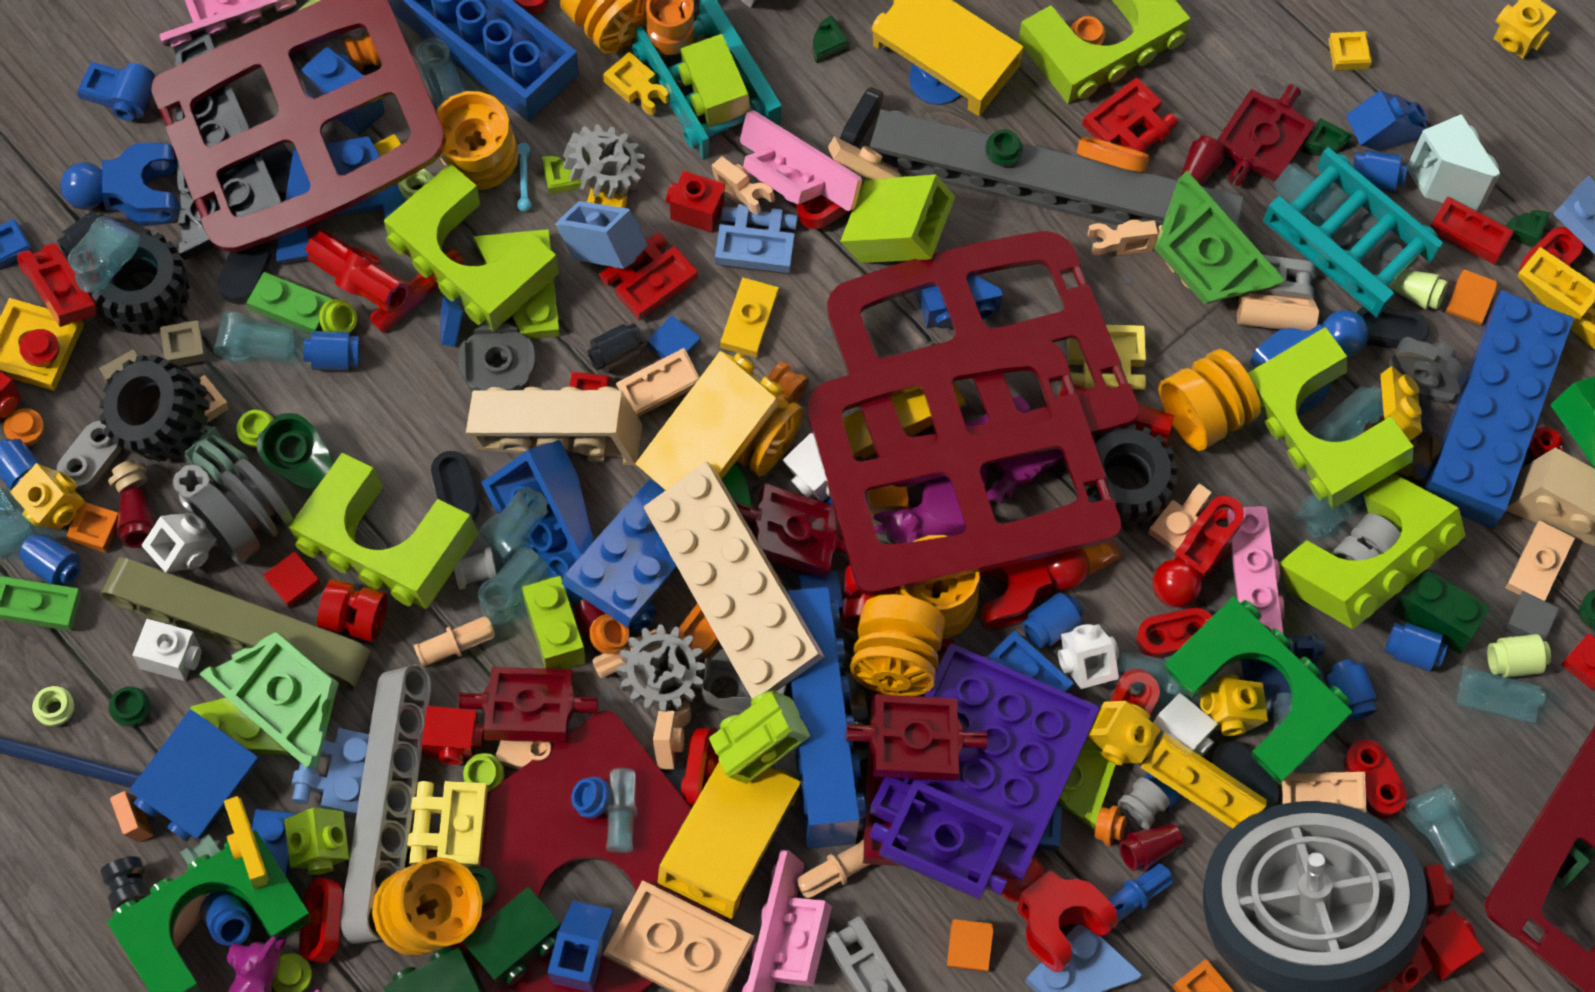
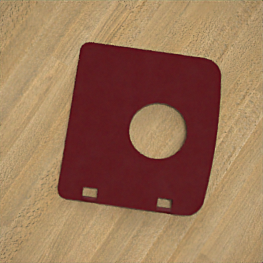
[405,710,745,992]

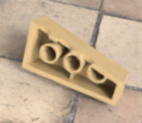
[466,387,642,466]
[1506,447,1595,546]

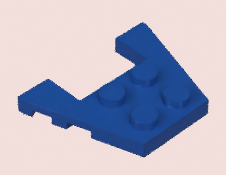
[276,136,406,265]

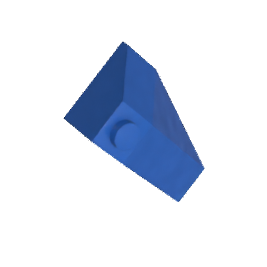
[481,440,594,605]

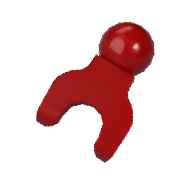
[1152,495,1244,608]
[979,549,1090,631]
[993,856,1118,972]

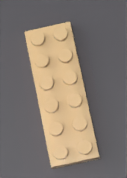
[644,461,825,699]

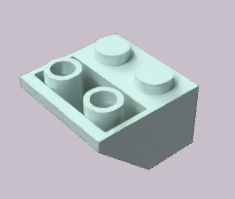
[1407,114,1501,212]

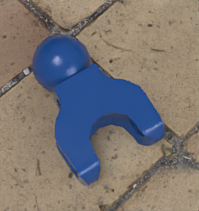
[60,143,180,226]
[1250,310,1369,416]

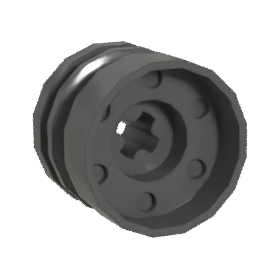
[187,458,293,565]

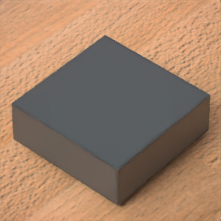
[1505,591,1559,641]

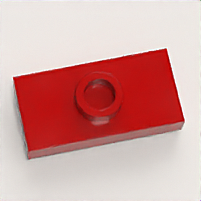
[1430,196,1514,265]

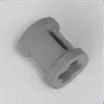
[173,465,210,512]
[454,547,498,590]

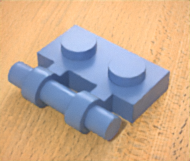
[715,204,797,273]
[291,728,369,817]

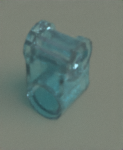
[68,215,140,293]

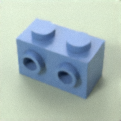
[555,201,648,269]

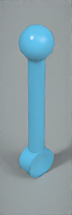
[517,143,532,212]

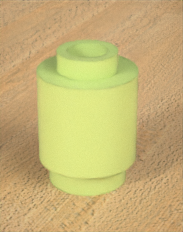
[1487,634,1551,678]

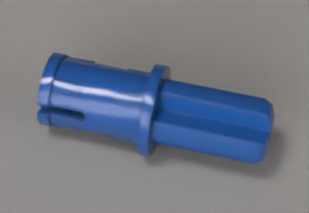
[1108,864,1173,922]

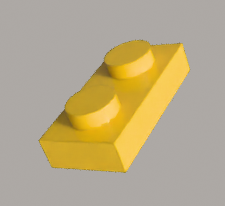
[1380,366,1422,441]

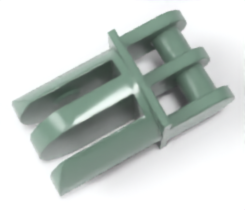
[179,425,248,486]

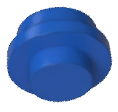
[571,777,610,819]

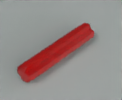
[370,248,464,332]

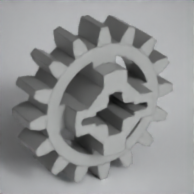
[563,124,645,199]
[617,625,705,712]

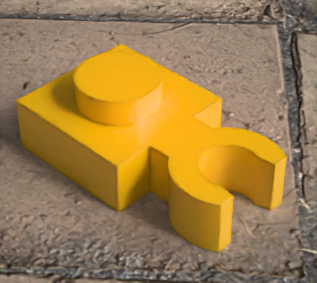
[603,52,669,116]

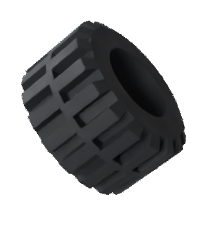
[85,228,190,334]
[99,355,210,462]
[1075,424,1178,532]

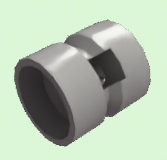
[1331,513,1401,560]

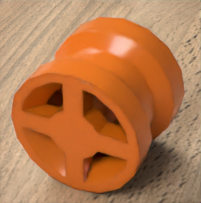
[343,30,382,72]
[767,361,809,405]

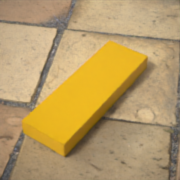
[1141,733,1267,828]

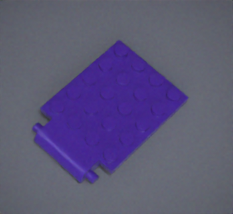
[869,643,1100,900]

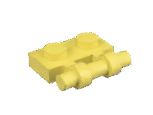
[1067,325,1146,390]
[407,781,488,868]

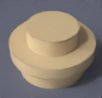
[108,460,148,494]

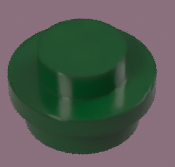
[985,129,1023,166]
[109,686,151,727]

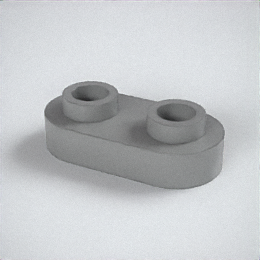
[57,421,122,493]

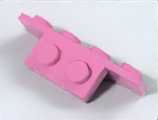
[159,0,297,48]
[740,110,862,211]
[1227,506,1284,635]
[742,850,832,992]

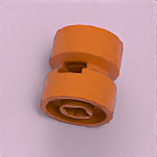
[646,0,694,55]

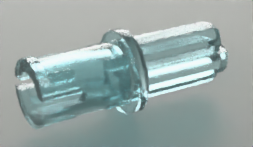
[605,768,638,853]

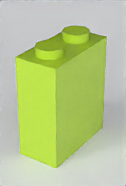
[840,174,956,263]

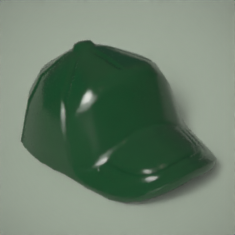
[257,413,334,490]

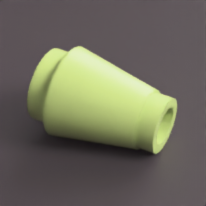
[1389,269,1448,310]

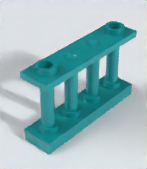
[632,0,782,160]
[1263,147,1443,318]

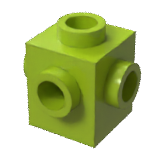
[284,808,349,875]

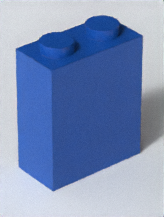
[129,709,261,841]

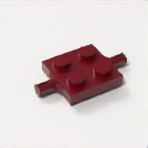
[1217,84,1315,186]
[735,483,847,578]
[458,667,598,743]
[845,694,988,781]

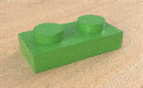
[247,272,333,335]
[0,576,82,631]

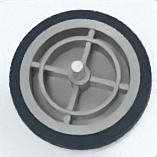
[1203,801,1428,992]

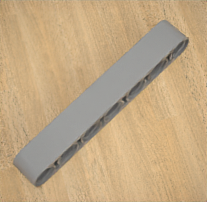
[340,664,431,944]

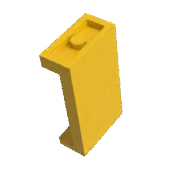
[871,0,1024,117]
[635,351,790,490]
[658,762,801,919]

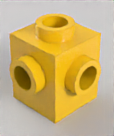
[1493,0,1557,59]
[10,463,85,531]
[1200,674,1268,736]
[1087,701,1161,765]

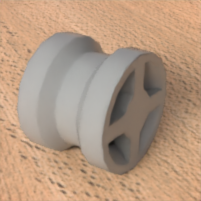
[1118,777,1170,829]

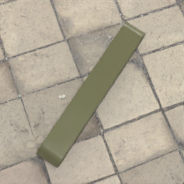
[100,557,371,690]

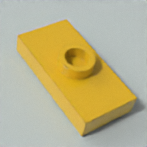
[720,277,779,358]
[224,796,269,889]

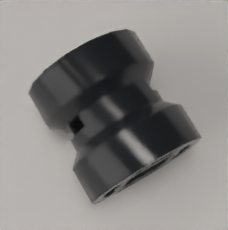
[100,856,151,911]

